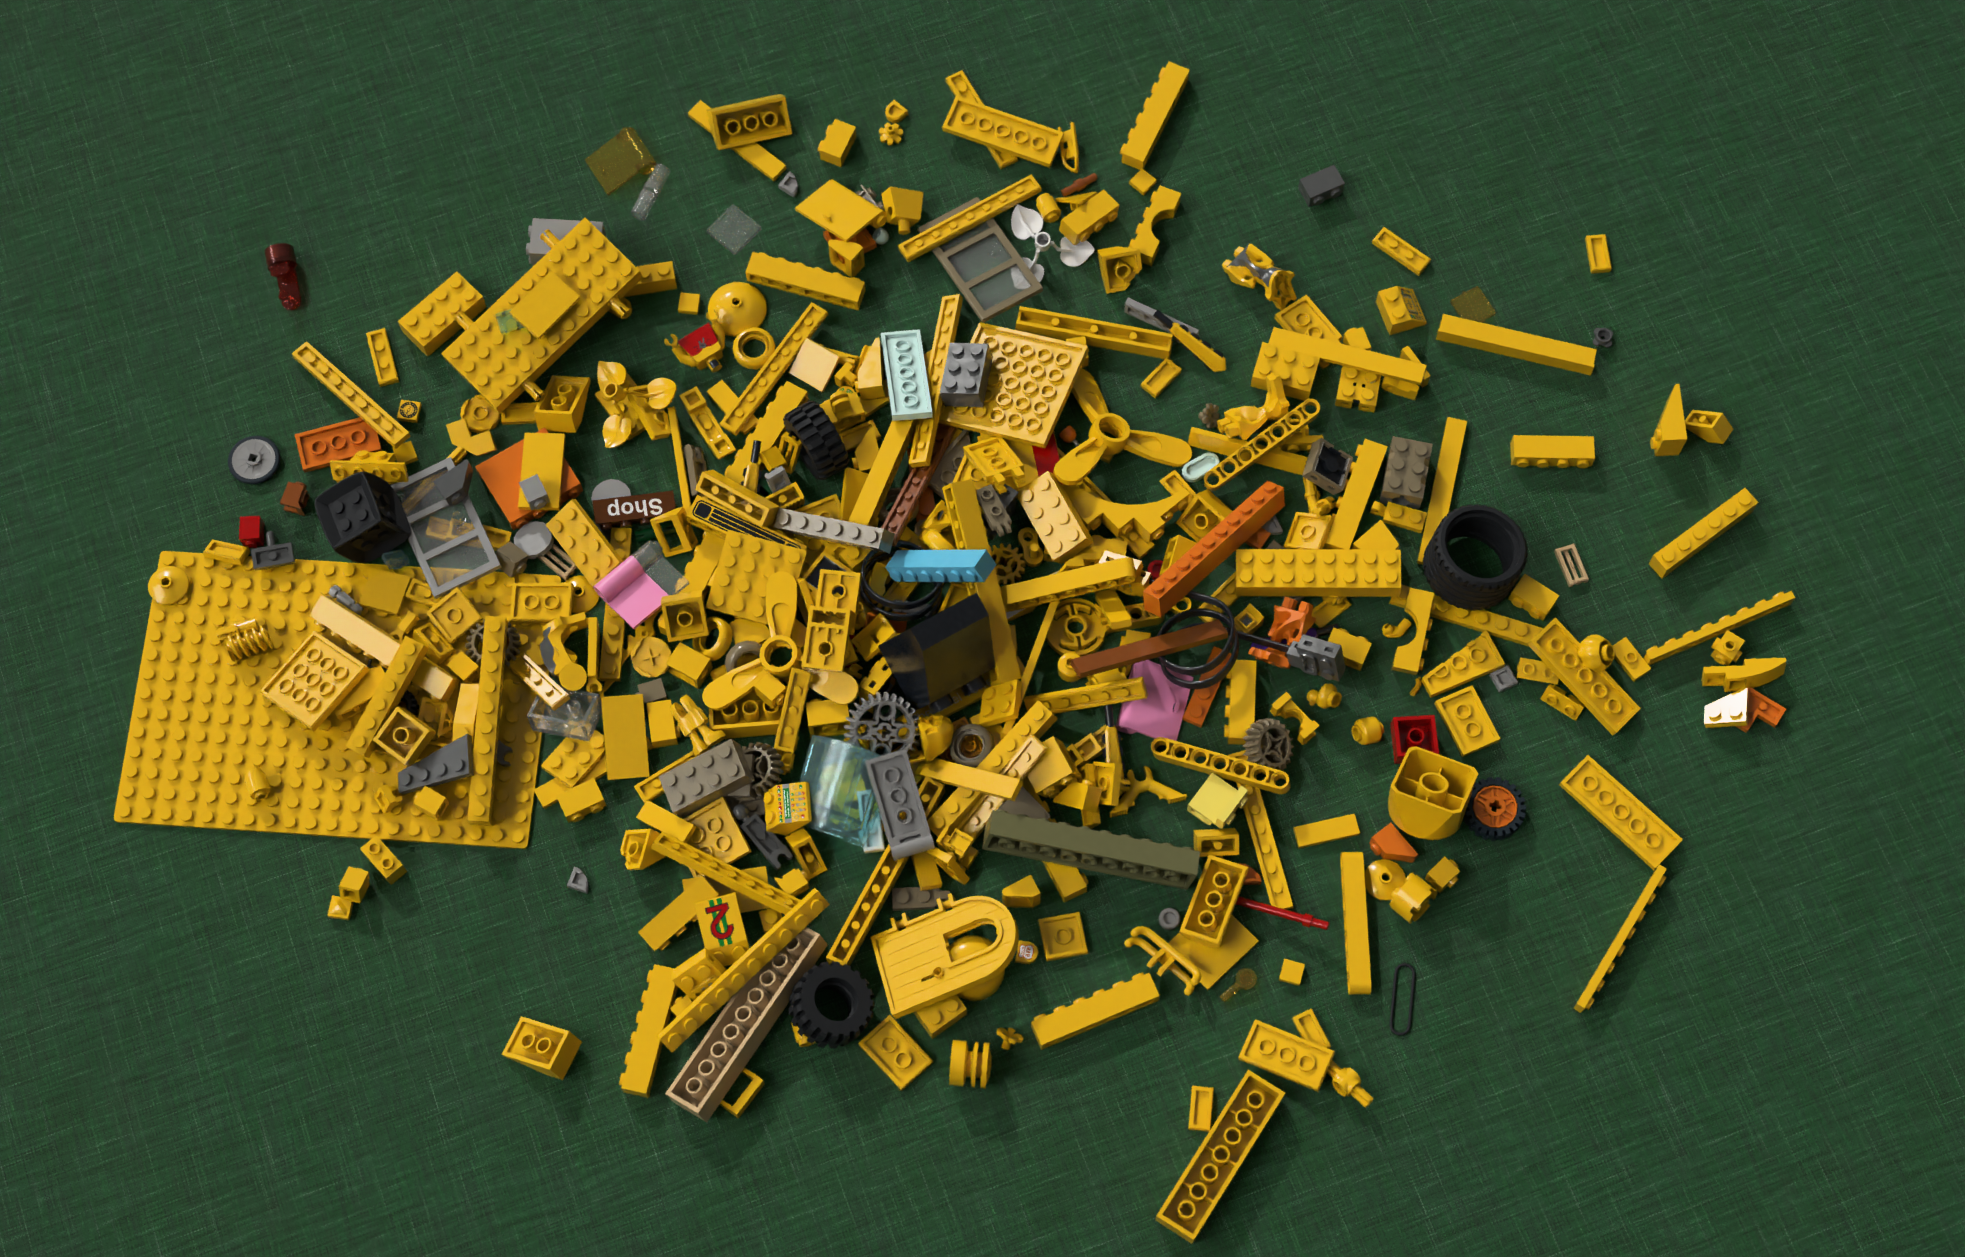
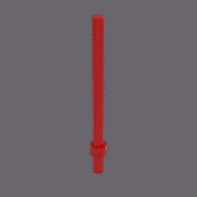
[1236,897,1330,930]

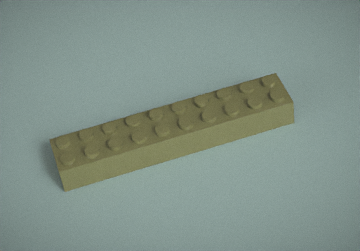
[982,810,1200,890]

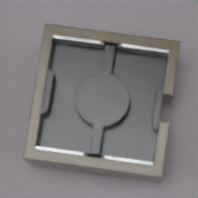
[1302,438,1353,495]

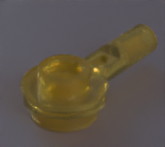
[1219,968,1257,1003]

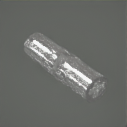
[631,164,670,221]

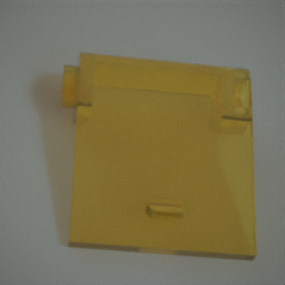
[585,127,657,195]

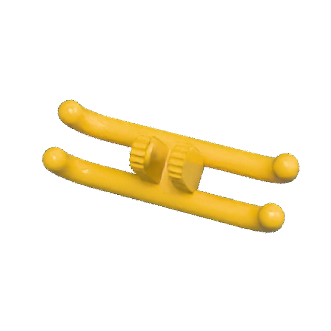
[1124,926,1201,996]

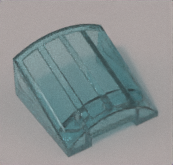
[799,735,881,847]

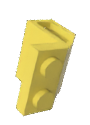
[1187,773,1248,828]

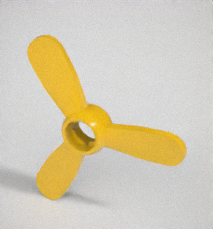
[1053,368,1192,485]
[702,571,859,711]

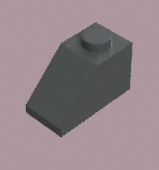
[433,459,474,507]

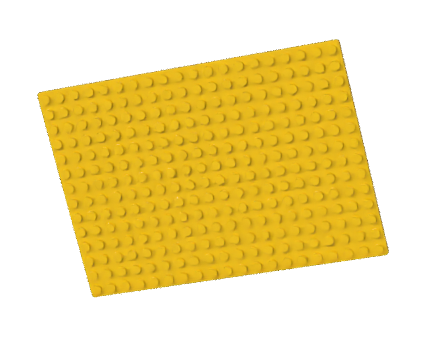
[114,551,561,849]

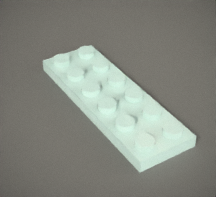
[881,330,933,421]

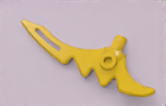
[603,608,662,692]

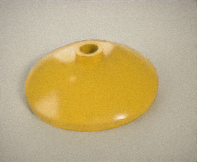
[708,282,767,336]

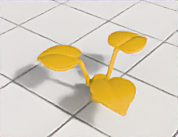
[597,361,677,448]

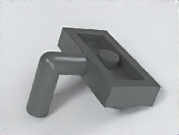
[251,531,296,571]

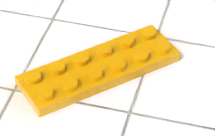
[942,96,1064,168]
[1527,617,1641,736]
[1559,755,1683,870]

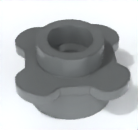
[1592,328,1613,348]

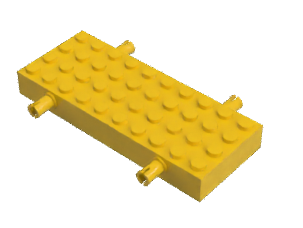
[441,217,643,414]

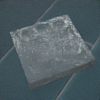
[707,204,762,255]

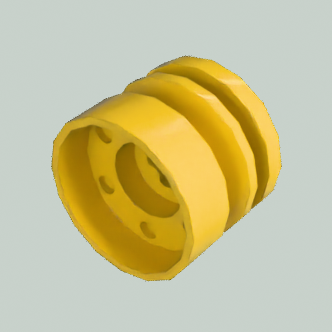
[949,1040,992,1089]

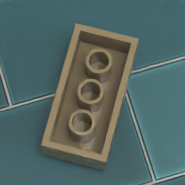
[658,739,755,818]

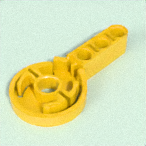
[1046,598,1165,657]

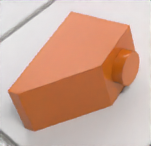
[1370,823,1418,863]

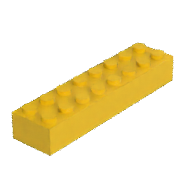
[1236,549,1401,597]
[1155,1070,1285,1244]

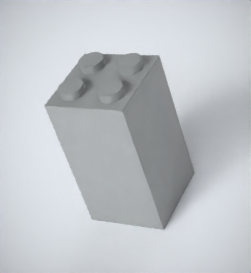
[526,218,607,266]

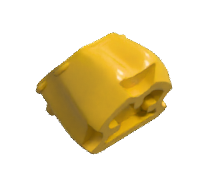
[909,714,954,763]

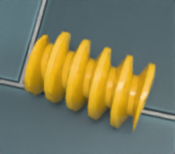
[226,625,273,661]

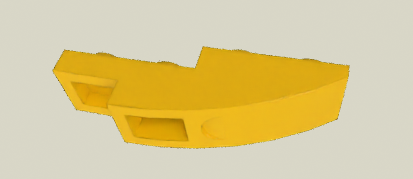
[1701,658,1787,692]

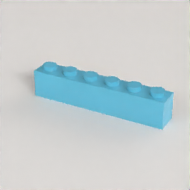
[885,550,996,582]

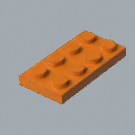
[295,417,382,473]

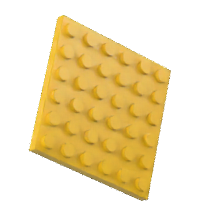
[938,322,1089,448]

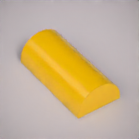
[1179,855,1249,948]

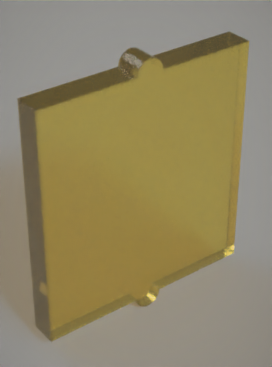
[1450,286,1496,323]

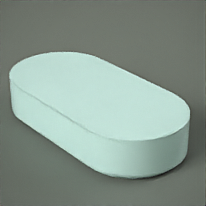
[1182,452,1219,483]

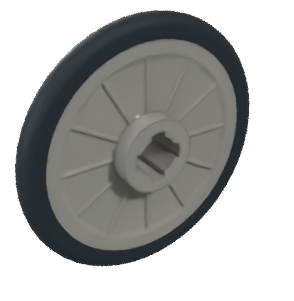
[228,436,280,484]

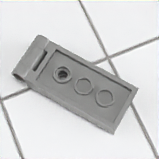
[864,749,935,861]

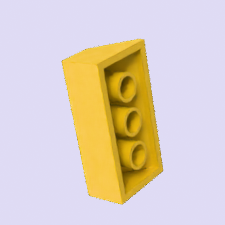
[706,94,792,150]

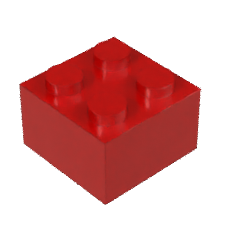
[1390,715,1439,764]

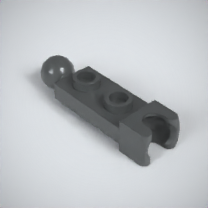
[732,804,793,871]

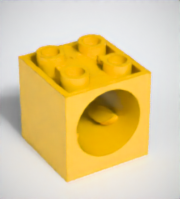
[1027,736,1082,798]

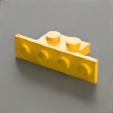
[329,450,409,482]

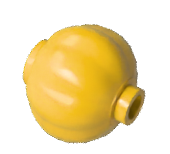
[1578,634,1615,673]

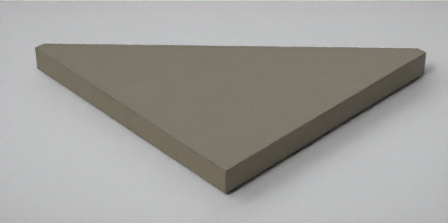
[928,429,971,500]

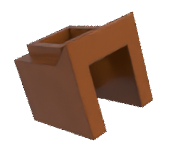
[280,482,310,516]

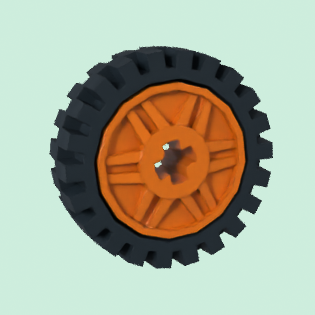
[1464,777,1526,841]

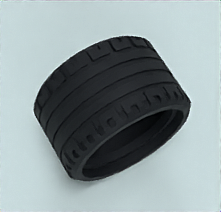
[1423,504,1528,611]

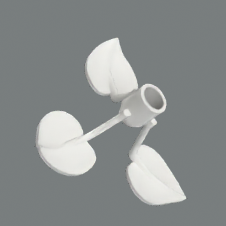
[1011,205,1095,290]

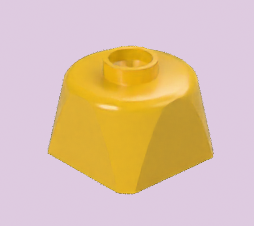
[1388,746,1478,840]

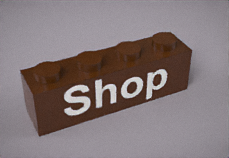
[592,491,676,530]

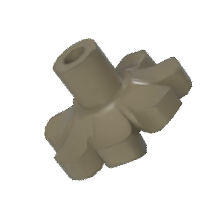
[1199,403,1220,429]

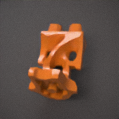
[1248,597,1316,669]

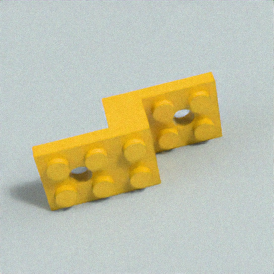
[802,569,862,672]

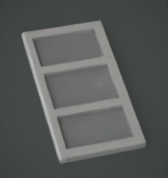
[391,457,502,599]

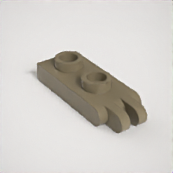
[976,484,1012,537]

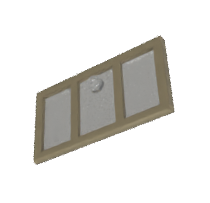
[918,197,1043,323]

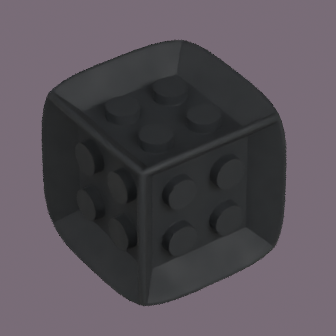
[315,471,411,563]

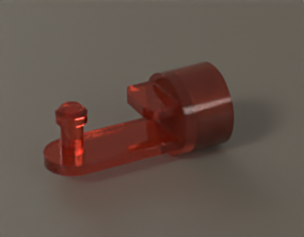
[264,243,301,311]

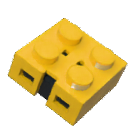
[1335,366,1381,413]

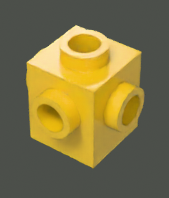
[1710,630,1745,666]

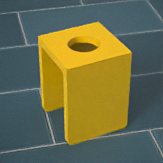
[666,642,713,689]

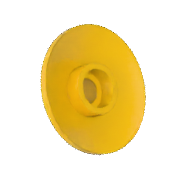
[148,566,189,605]
[564,575,600,614]
[1364,859,1406,900]

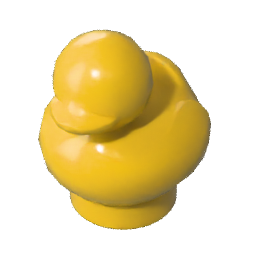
[1306,683,1342,709]

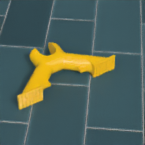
[1109,766,1187,818]

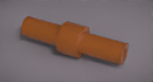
[1061,173,1098,197]

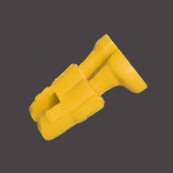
[670,694,726,757]

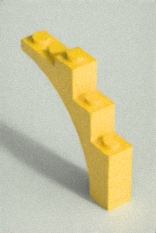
[1062,484,1190,543]

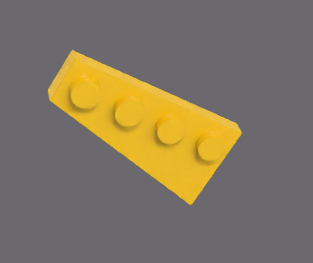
[1421,630,1505,698]

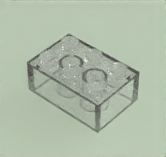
[527,687,602,741]

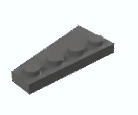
[398,734,474,795]

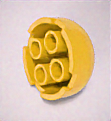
[949,935,1005,1001]

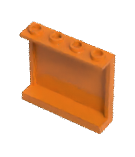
[475,427,583,531]

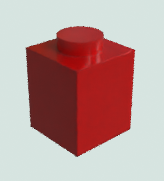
[239,516,265,548]

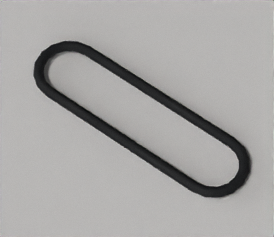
[1389,963,1415,1036]

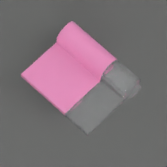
[593,540,690,630]

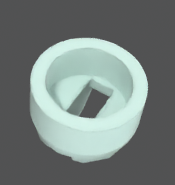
[872,227,889,245]

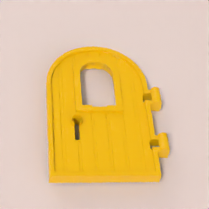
[870,893,1019,1019]

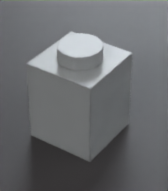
[519,474,550,510]

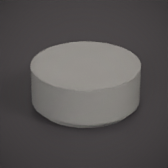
[1159,908,1180,930]

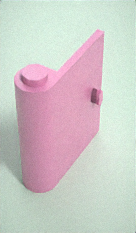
[1115,659,1194,741]

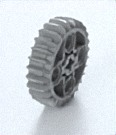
[844,692,920,764]

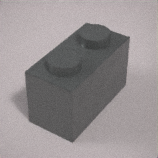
[1298,165,1345,207]

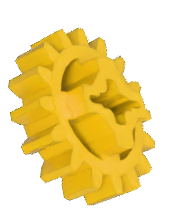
[991,543,1026,586]

